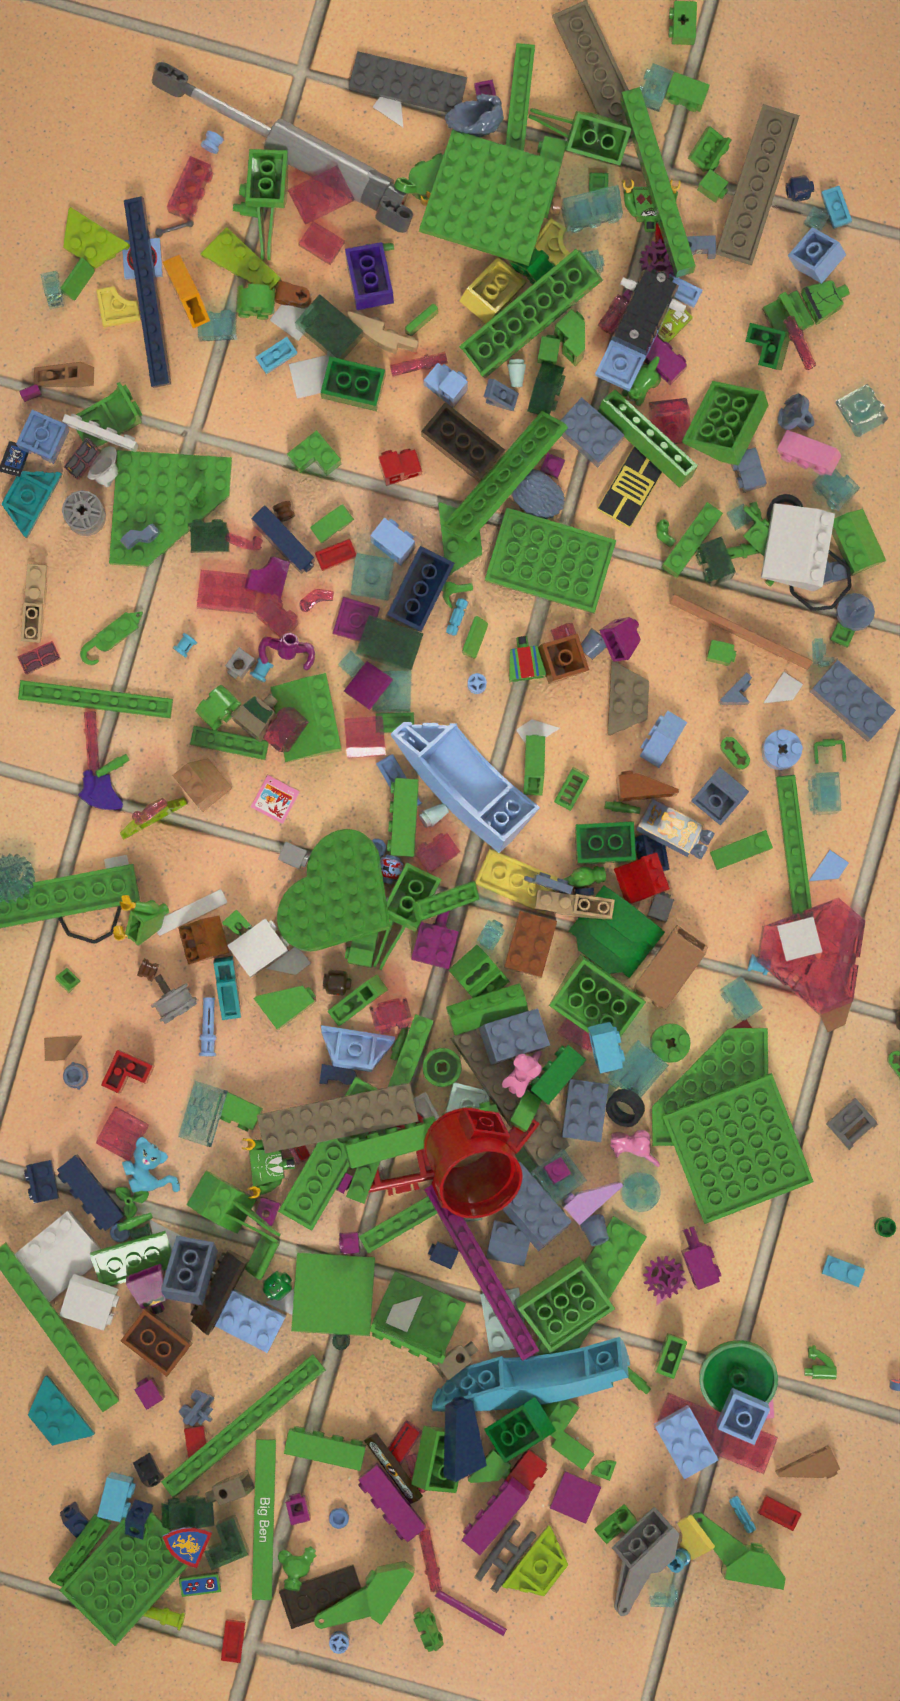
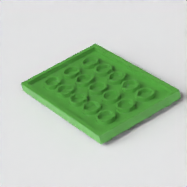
[485,508,616,614]
[59,1511,188,1646]

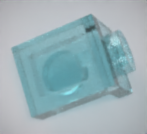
[812,638,835,667]
[649,1584,678,1607]

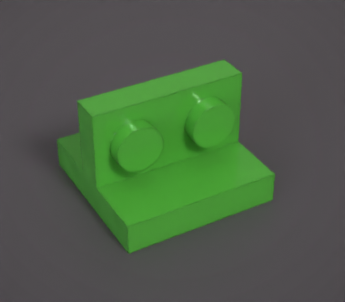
[763,290,814,336]

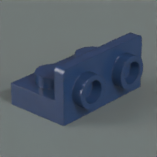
[635,835,670,871]
[24,1160,59,1204]

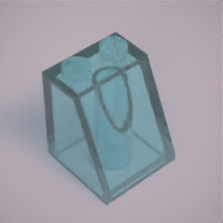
[606,1040,669,1098]

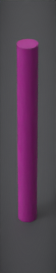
[435,1589,507,1636]

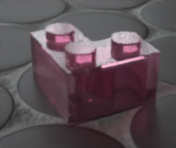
[253,593,299,638]
[415,833,460,874]

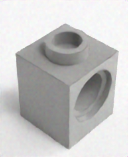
[225,647,256,679]
[278,842,309,870]

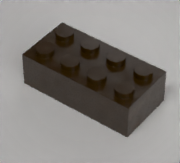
[421,402,505,483]

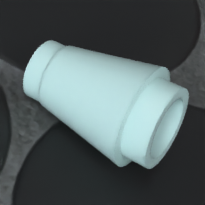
[507,359,526,387]
[419,803,449,828]

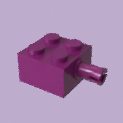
[411,911,459,970]
[681,1226,722,1290]

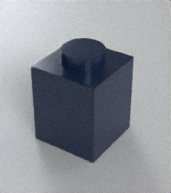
[428,1241,459,1269]

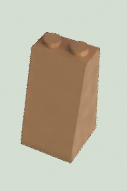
[172,758,232,812]
[634,925,708,1010]

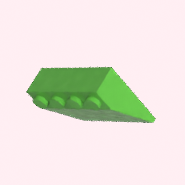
[682,381,769,466]
[270,673,342,762]
[549,954,646,1037]
[515,1256,615,1353]

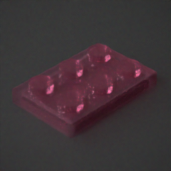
[288,165,355,225]
[197,570,257,614]

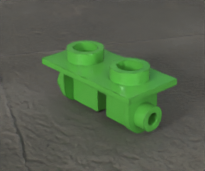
[413,1607,444,1652]

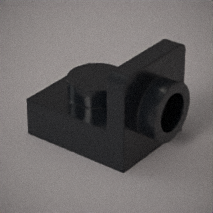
[133,1453,165,1487]

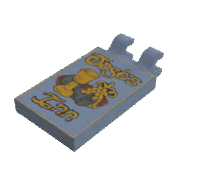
[636,798,715,859]

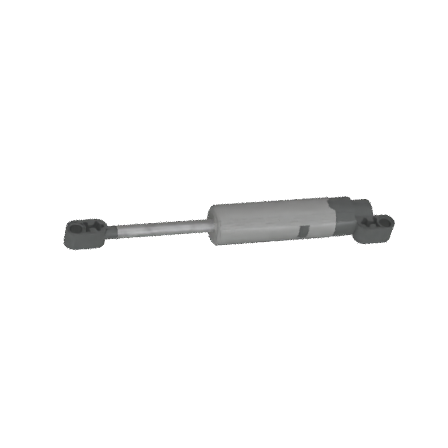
[152,62,413,233]

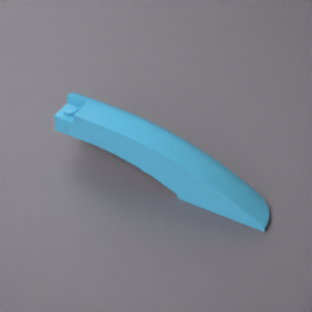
[432,1337,630,1412]

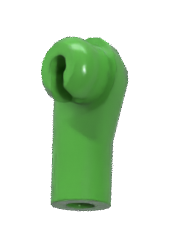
[656,519,676,548]

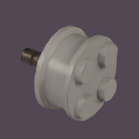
[150,974,197,1024]

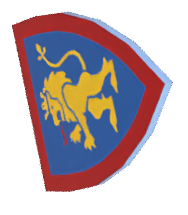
[162,1527,212,1568]

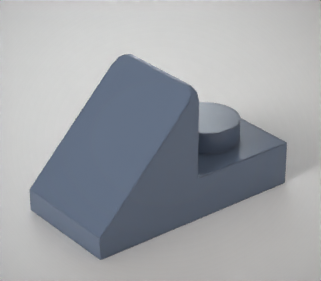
[483,379,519,411]
[823,559,847,585]
[718,673,752,705]

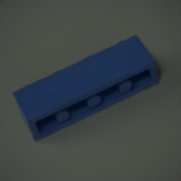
[57,1154,125,1231]

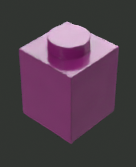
[134,1377,165,1410]

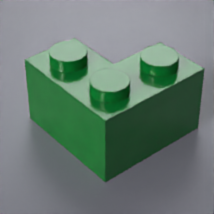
[507,248,555,285]
[745,323,791,370]

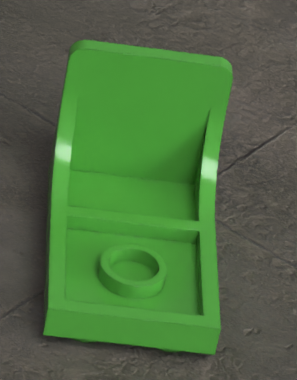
[76,382,143,450]

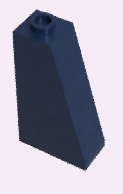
[251,505,315,574]
[444,1396,487,1482]

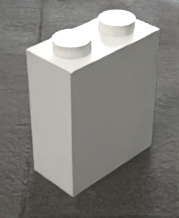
[227,919,289,978]
[59,1274,120,1331]

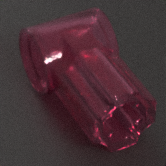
[598,294,629,334]

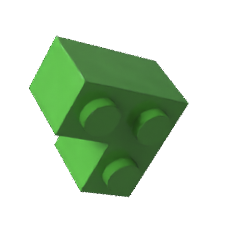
[287,430,342,476]

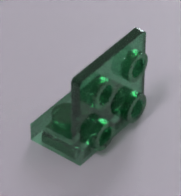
[188,519,230,553]

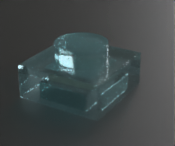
[804,206,830,232]
[726,504,753,531]
[338,651,365,678]

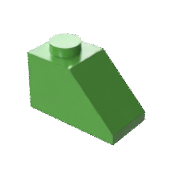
[468,1448,511,1483]

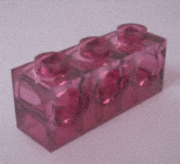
[166,156,214,221]

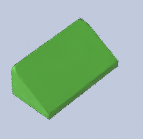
[60,258,95,301]
[462,616,488,658]

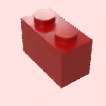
[504,1448,548,1491]

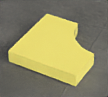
[535,218,570,266]
[96,286,141,328]
[677,1515,715,1560]

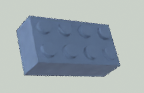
[810,660,896,742]
[502,1162,572,1251]

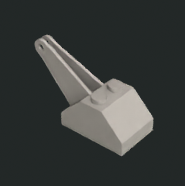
[612,1507,679,1616]

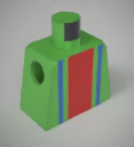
[509,636,546,683]

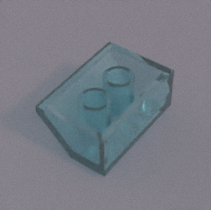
[561,185,623,233]

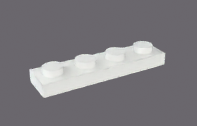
[62,414,139,452]

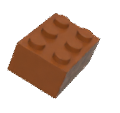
[504,911,557,978]
[121,1308,193,1377]

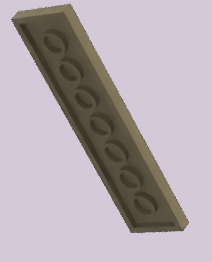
[552,0,633,146]
[716,104,800,265]
[450,1028,570,1168]
[257,1082,418,1154]

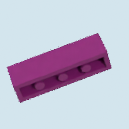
[644,334,687,385]
[358,1462,426,1543]
[462,1477,531,1555]

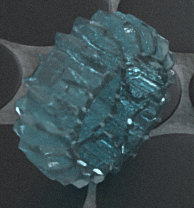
[0,853,35,903]

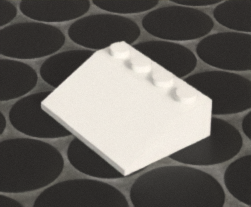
[761,503,835,591]
[15,1210,101,1302]

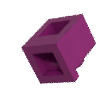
[256,1197,281,1227]
[339,1232,360,1254]
[285,1493,311,1525]

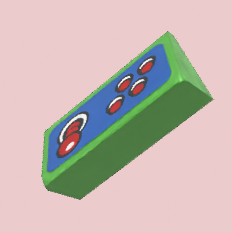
[179,1572,221,1597]

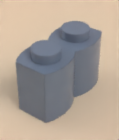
[731,447,767,493]

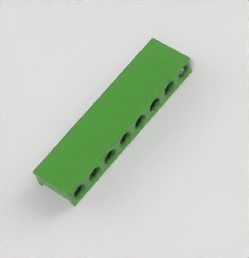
[459,249,603,378]

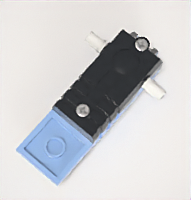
[595,269,686,392]

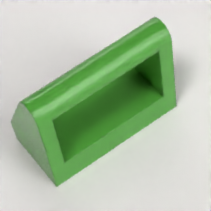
[245,1235,280,1280]

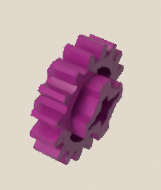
[639,239,675,278]
[643,1256,685,1299]

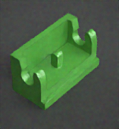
[222,910,253,936]

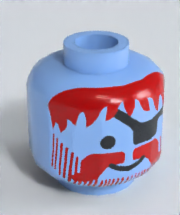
[380,855,404,884]

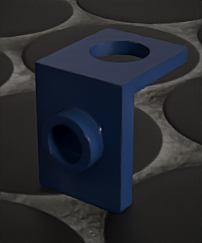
[125,1499,153,1540]

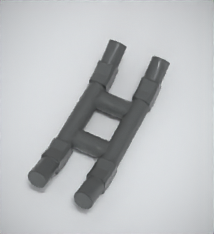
[474,1520,537,1593]

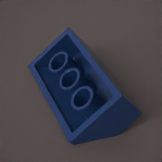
[385,546,455,632]

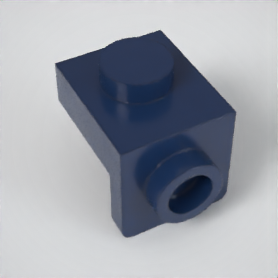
[60,1502,89,1538]

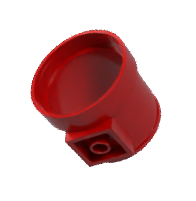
[424,1108,523,1218]

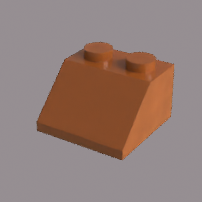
[538,634,589,684]

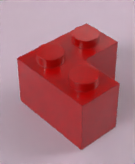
[378,448,422,486]
[101,1050,155,1093]

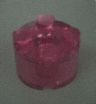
[369,997,413,1034]

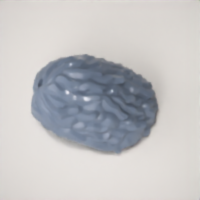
[445,93,504,137]
[511,469,565,519]

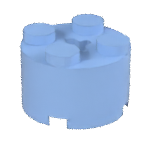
[761,729,803,770]

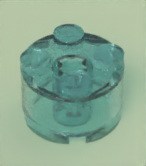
[620,1172,661,1212]

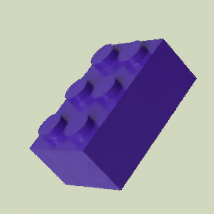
[345,242,394,310]

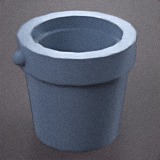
[581,628,607,660]
[63,1062,89,1090]
[580,1214,609,1246]

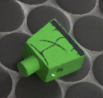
[800,280,850,325]

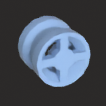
[201,131,224,154]
[467,673,487,694]
[329,1631,349,1654]

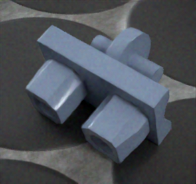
[179,1390,215,1427]

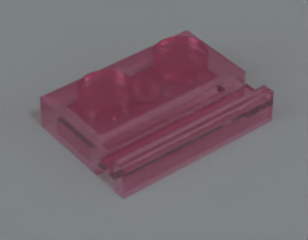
[298,221,345,265]

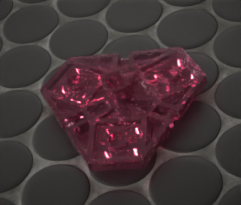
[757,898,865,1015]

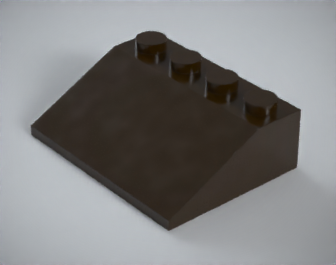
[190,1250,249,1335]

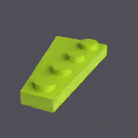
[200,227,282,290]

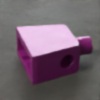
[599,617,641,662]

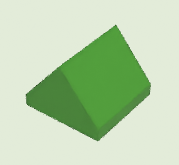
[55,968,81,993]

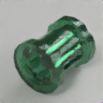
[129,1223,152,1240]
[332,1334,350,1350]

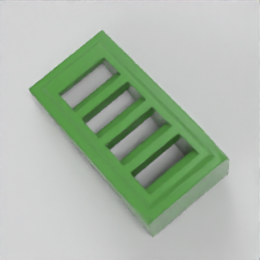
[554,767,589,811]

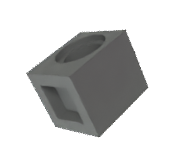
[647,892,674,922]

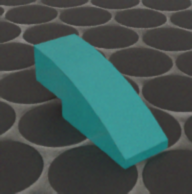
[213,956,241,1020]

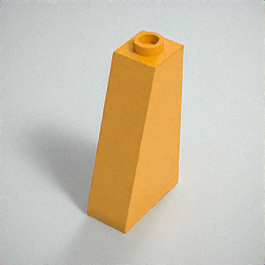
[162,254,210,328]

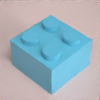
[587,1022,625,1074]
[97,1472,136,1522]

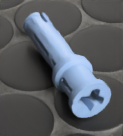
[199,997,217,1057]

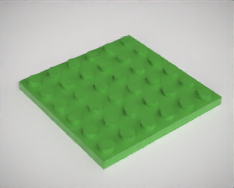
[419,129,561,266]
[662,1073,814,1224]

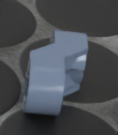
[120,524,160,550]

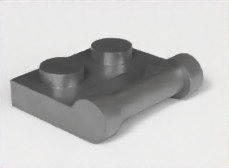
[826,1098,878,1150]

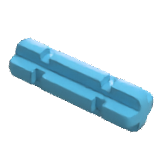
[446,598,468,636]
[729,1496,756,1534]

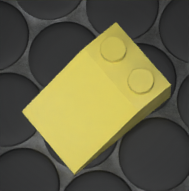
[459,257,527,324]

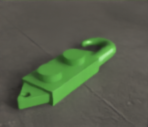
[80,612,143,665]

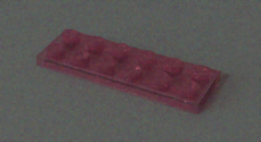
[654,1392,778,1474]

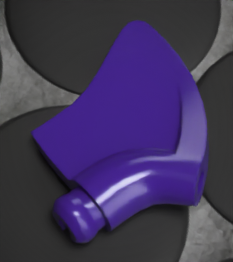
[78,770,123,810]

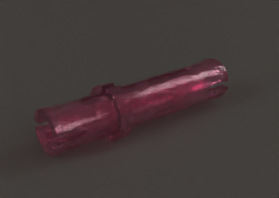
[783,316,816,370]
[390,351,448,377]
[83,711,100,770]
[418,1530,442,1592]

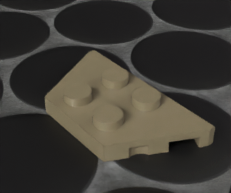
[608,661,649,736]

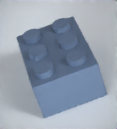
[560,397,624,468]
[479,1008,550,1065]
[562,1079,609,1142]
[161,1236,218,1306]

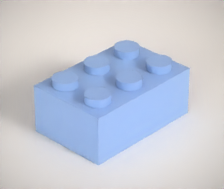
[215,1289,286,1353]
[654,1405,718,1480]

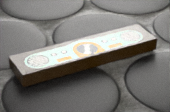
[364,1433,423,1504]

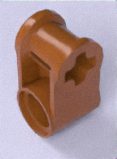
[275,281,312,309]

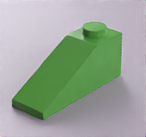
[710,830,773,870]
[327,975,388,1027]

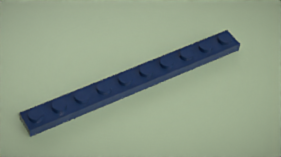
[124,196,171,388]

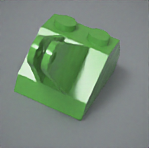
[528,108,632,165]
[245,149,288,260]
[373,863,442,971]
[187,1170,281,1243]
[693,1512,786,1590]
[314,1561,415,1629]

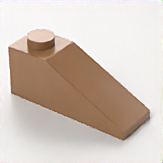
[34,362,94,388]
[775,1445,840,1479]

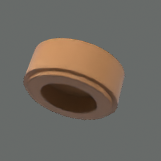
[552,195,561,215]

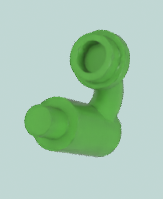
[233,183,264,218]
[804,1345,837,1380]

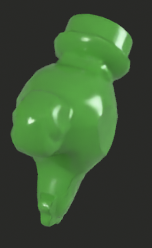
[563,866,606,888]
[278,1546,317,1591]

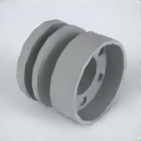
[62,490,106,536]

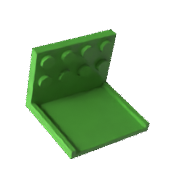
[370,1271,466,1365]

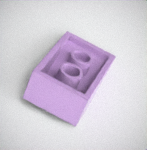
[562,1181,623,1225]

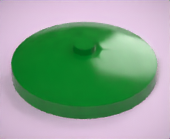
[699,1340,778,1412]

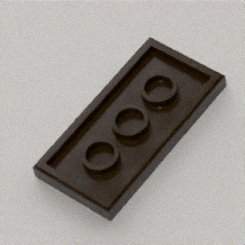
[279,1564,361,1629]

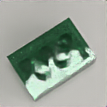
[295,294,363,360]
[355,615,423,672]

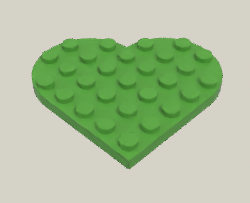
[277,829,390,952]

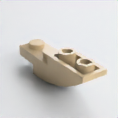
[347,311,419,354]
[21,564,47,643]
[535,890,615,919]

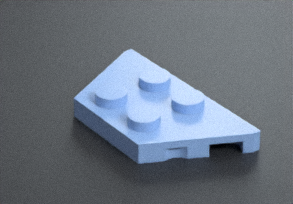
[321,1025,395,1072]

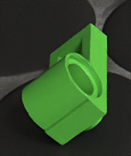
[594,1504,638,1544]

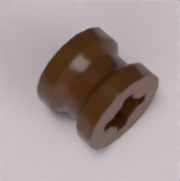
[273,501,295,522]
[137,958,159,982]

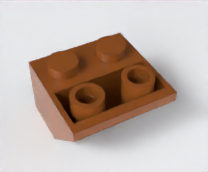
[178,916,229,965]

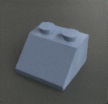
[691,767,749,826]
[486,1220,530,1266]

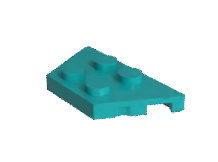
[1,471,62,538]
[28,1375,95,1446]

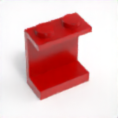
[614,853,670,904]

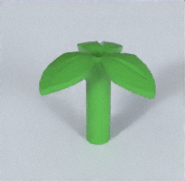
[442,582,473,608]
[115,1187,149,1219]

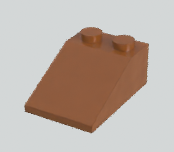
[616,771,679,802]

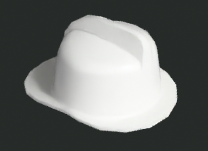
[87,446,118,487]

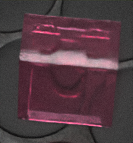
[649,398,690,444]

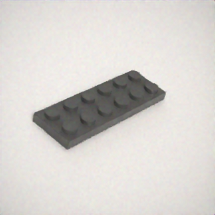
[349,51,467,113]

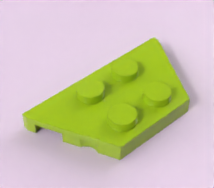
[63,207,130,269]
[120,797,188,840]
[502,1524,568,1596]

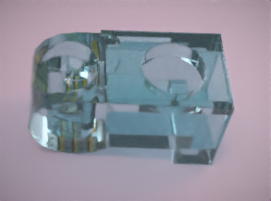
[40,270,65,309]

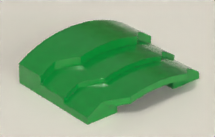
[568,885,665,978]

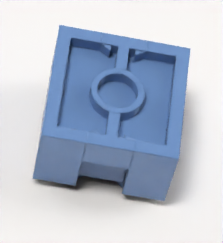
[16,410,70,464]

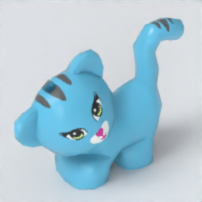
[122,1136,180,1193]

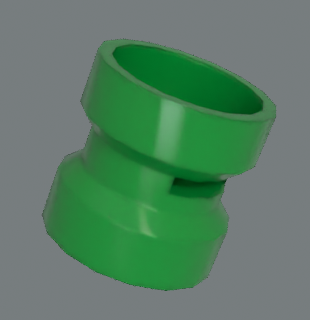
[874,1217,896,1237]

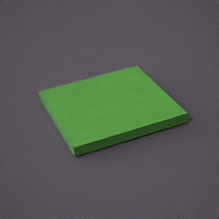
[291,1253,375,1336]

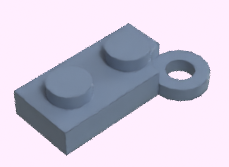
[523,872,573,894]

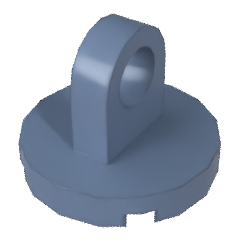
[777,394,814,430]
[836,593,875,631]

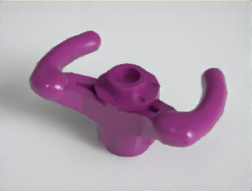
[258,633,315,670]

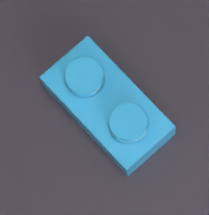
[821,185,852,229]
[255,337,298,375]
[821,1255,865,1287]

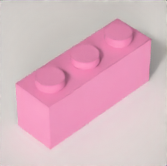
[777,430,841,476]

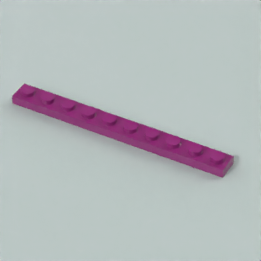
[424,1185,539,1361]

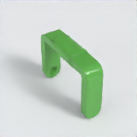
[813,738,846,764]

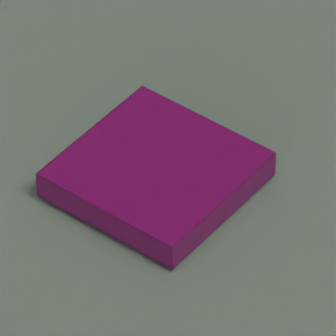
[333,597,380,645]
[344,661,393,710]
[550,1471,601,1524]

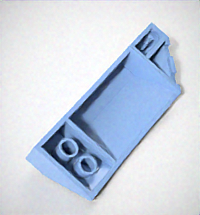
[391,722,540,853]

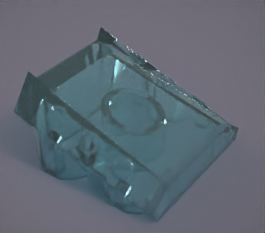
[835,384,888,437]

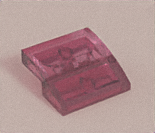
[344,716,386,759]
[96,1106,149,1161]

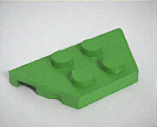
[438,502,482,576]

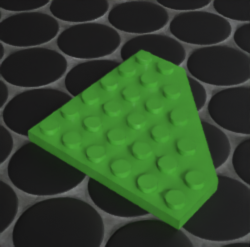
[109,450,232,567]
[652,1028,768,1146]

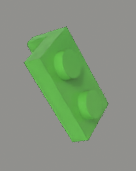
[688,126,732,172]

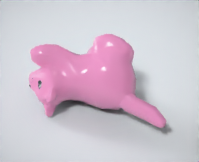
[502,1050,542,1098]
[610,1130,660,1167]

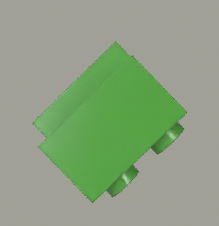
[554,309,585,366]
[448,945,510,998]

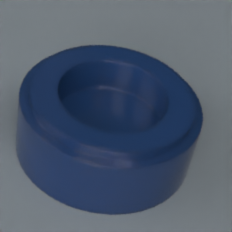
[575,887,594,896]

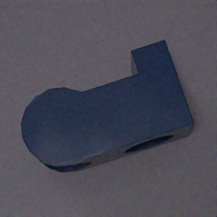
[319,1064,357,1085]

